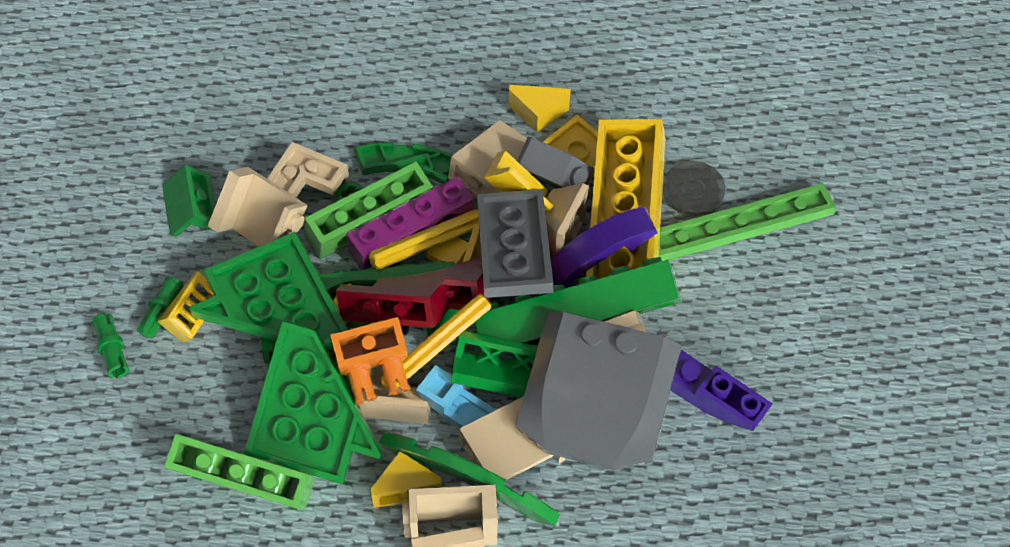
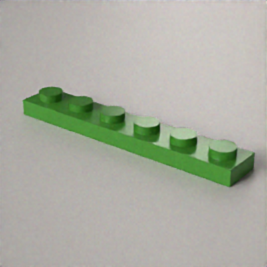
[658,183,836,261]

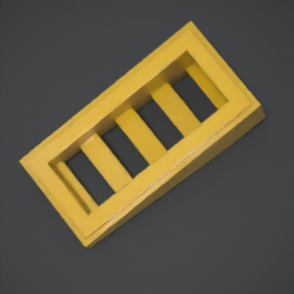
[157,271,214,342]

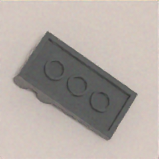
[477,189,554,298]

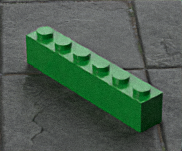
[475,257,682,354]

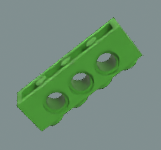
[304,161,433,259]
[164,434,316,511]

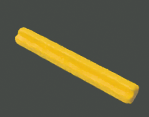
[369,209,479,270]
[380,294,491,390]

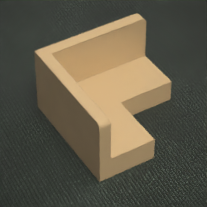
[267,142,350,197]
[359,366,431,424]

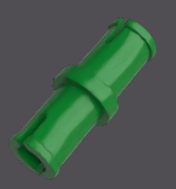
[92,313,129,379]

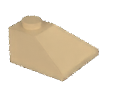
[545,183,589,260]

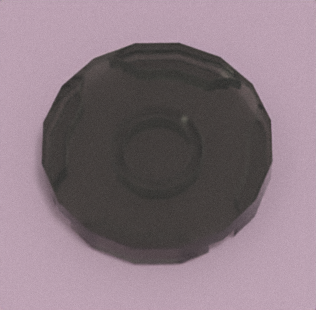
[662,161,726,218]

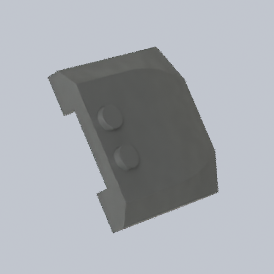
[516,312,681,471]

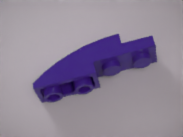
[657,333,773,431]

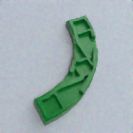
[354,142,478,210]
[379,432,560,526]

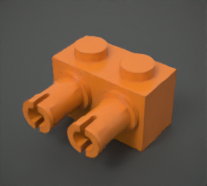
[330,317,410,405]

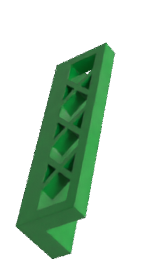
[450,331,538,397]

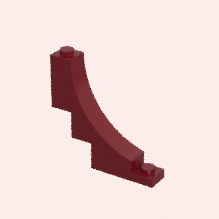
[336,231,550,328]

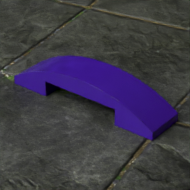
[545,206,658,294]

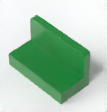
[162,165,216,236]

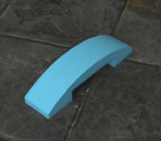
[416,365,496,428]

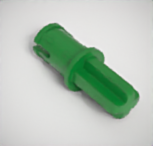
[137,276,184,339]

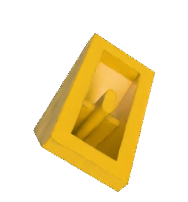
[509,85,571,132]
[371,452,442,508]

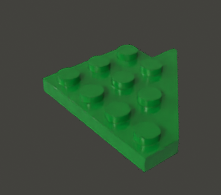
[189,232,348,351]
[244,321,383,484]

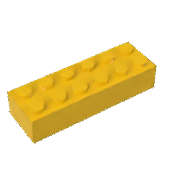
[586,119,666,279]

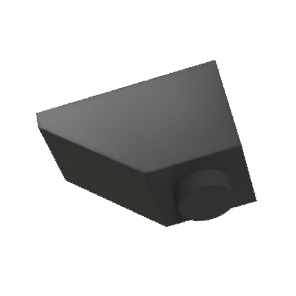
[517,136,595,189]

